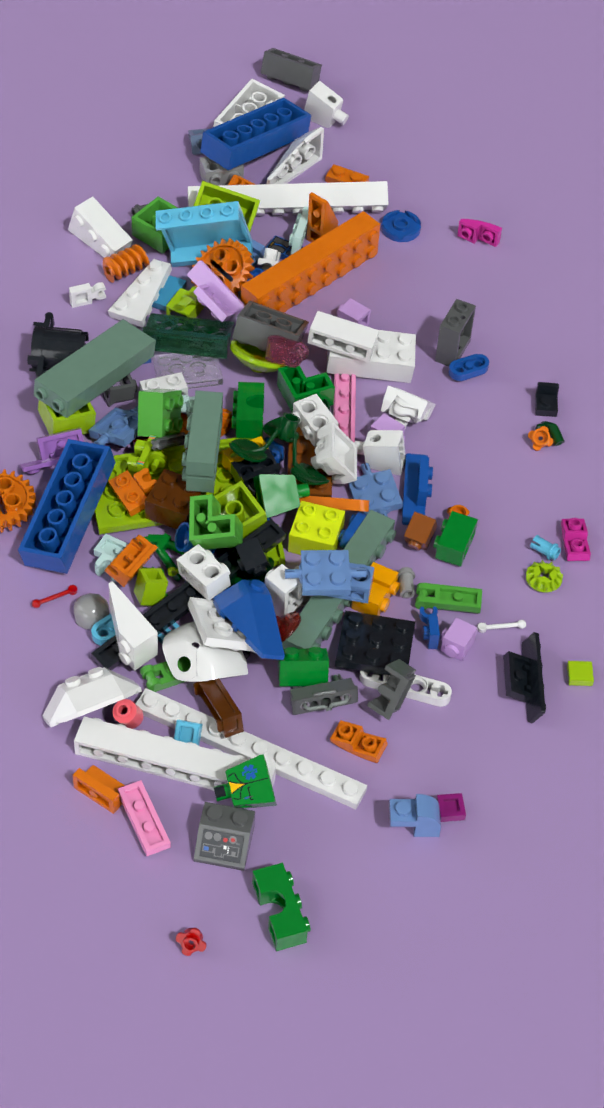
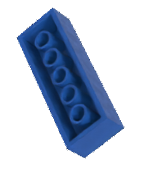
[200,97,311,170]
[18,439,116,574]

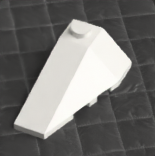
[267,127,324,184]

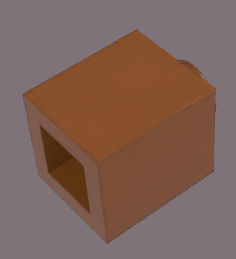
[404,511,437,551]

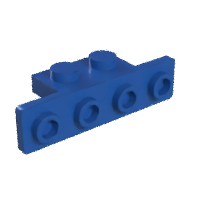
[402,453,433,525]

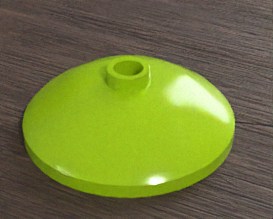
[230,339,293,373]

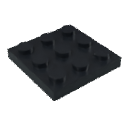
[335,610,416,675]

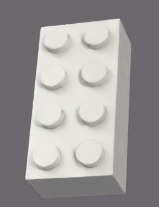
[326,330,416,383]

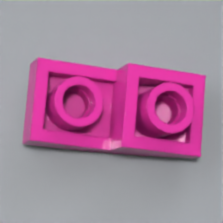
[457,219,502,247]
[561,518,591,561]

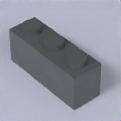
[261,48,322,91]

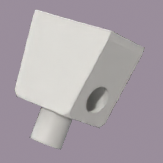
[304,81,349,128]
[354,430,406,476]

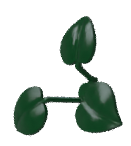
[229,413,330,485]

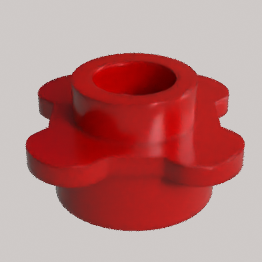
[176,928,207,956]

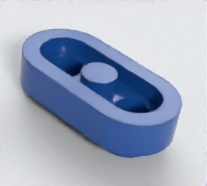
[448,354,489,381]
[338,511,367,549]

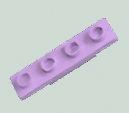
[187,260,245,325]

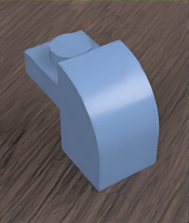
[389,794,441,837]

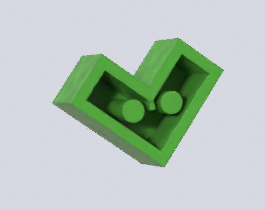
[189,494,243,550]

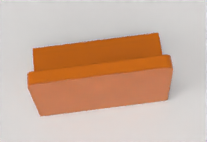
[73,765,125,814]

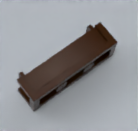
[193,678,244,738]

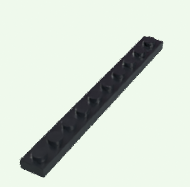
[91,519,287,670]

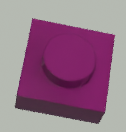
[436,793,466,822]

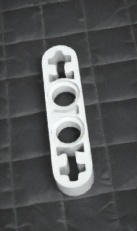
[359,671,452,707]

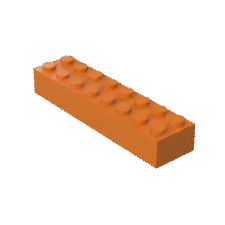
[241,211,380,313]

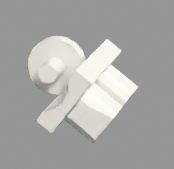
[257,248,281,270]

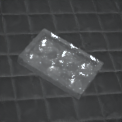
[153,348,223,389]

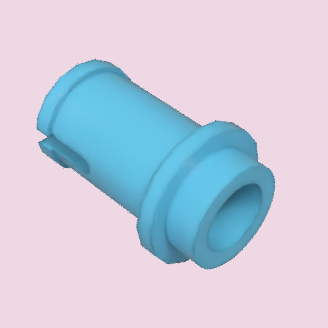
[530,535,561,560]

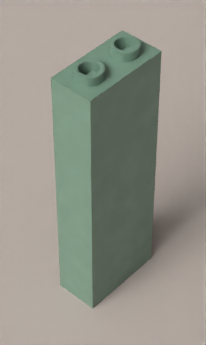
[33,319,156,418]

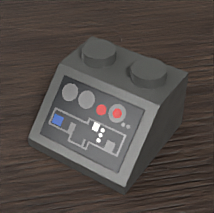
[194,802,255,871]

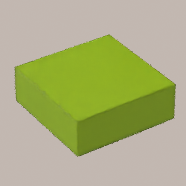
[567,661,594,686]

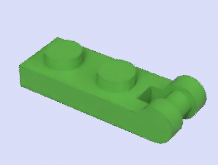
[415,583,482,613]
[140,656,191,692]

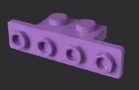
[20,428,108,474]

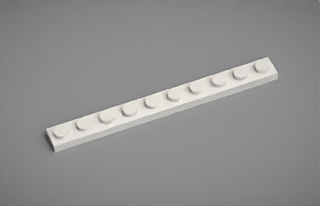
[136,688,367,810]

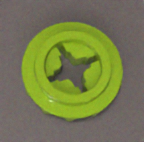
[526,560,563,592]

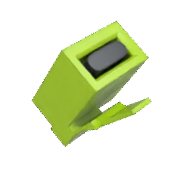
[166,286,205,327]

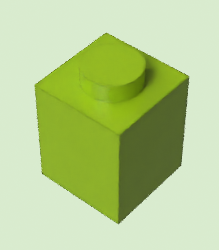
[133,568,168,606]

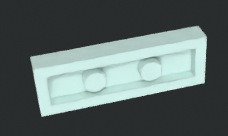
[289,206,308,254]

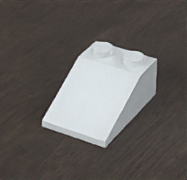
[109,581,158,671]

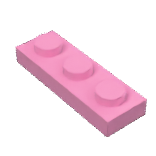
[118,780,171,856]

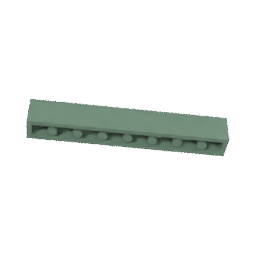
[282,510,396,649]

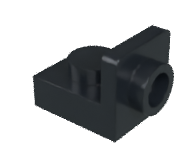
[535,382,559,417]

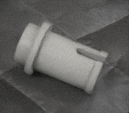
[398,567,415,599]

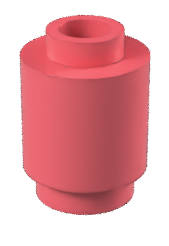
[113,699,143,729]

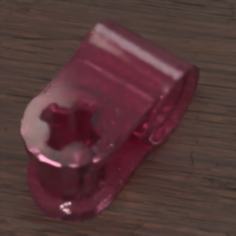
[265,335,309,368]

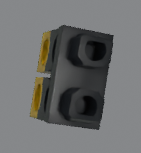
[222,436,281,499]

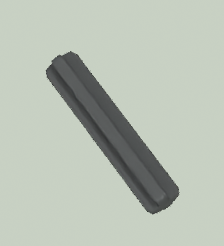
[150,432,186,451]

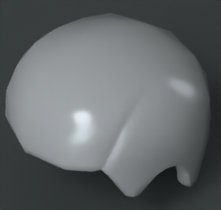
[73,593,110,629]

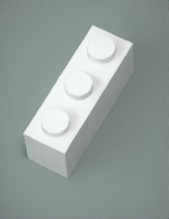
[307,311,379,363]

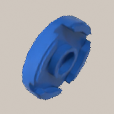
[381,210,421,242]

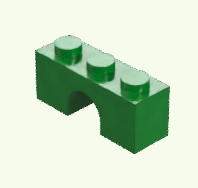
[232,382,264,438]
[252,863,311,952]

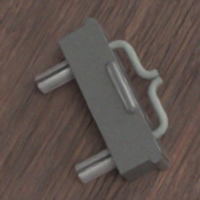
[290,674,358,715]

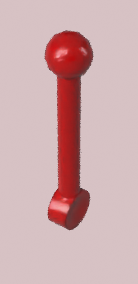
[31,585,77,608]

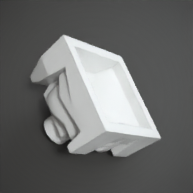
[381,385,436,428]
[311,421,357,484]

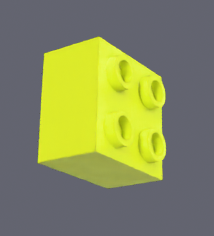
[288,500,345,555]

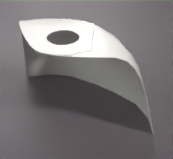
[162,621,248,682]

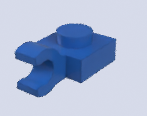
[419,607,440,649]

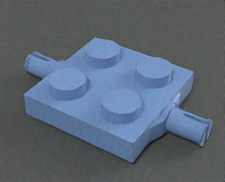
[89,405,138,447]
[347,463,403,517]
[285,550,367,596]

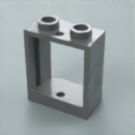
[435,299,476,366]

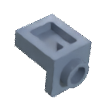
[188,128,208,155]

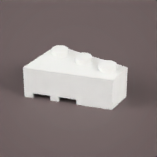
[68,196,133,258]

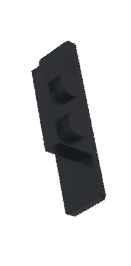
[503,632,546,723]

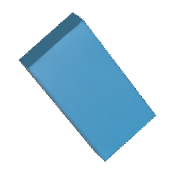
[152,275,187,311]

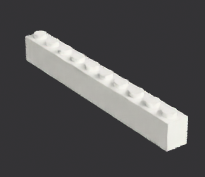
[187,181,388,216]

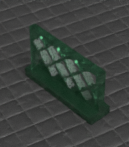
[142,313,234,359]

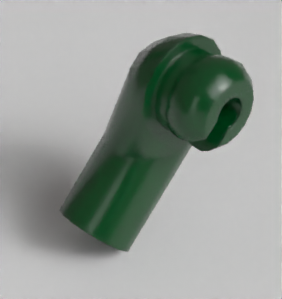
[535,421,565,446]

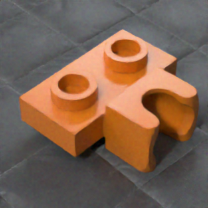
[108,468,157,517]

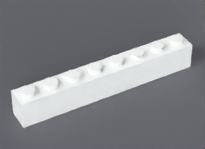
[74,716,276,790]

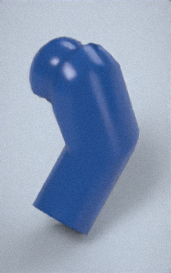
[264,437,284,464]

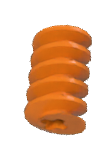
[102,244,150,283]

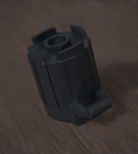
[27,312,89,378]

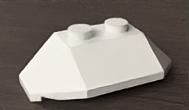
[43,667,142,727]

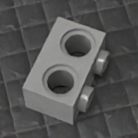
[200,157,244,186]

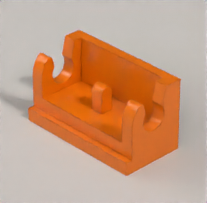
[104,535,158,587]

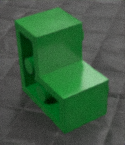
[277,363,335,413]

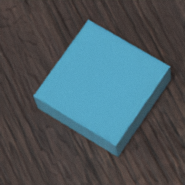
[174,719,203,746]

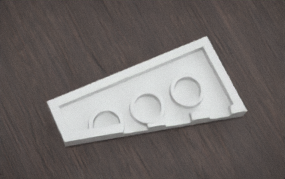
[108,259,172,328]

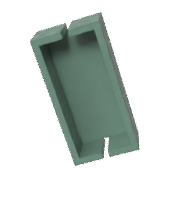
[182,390,223,493]

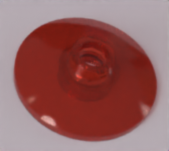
[276,612,301,642]

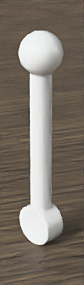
[477,620,526,633]

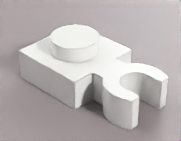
[69,282,106,308]

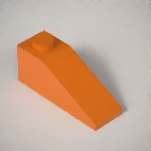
[307,192,338,242]

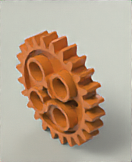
[191,238,255,297]
[0,469,36,533]

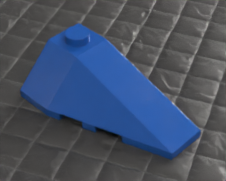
[212,580,285,660]

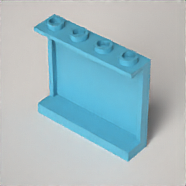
[156,201,253,267]

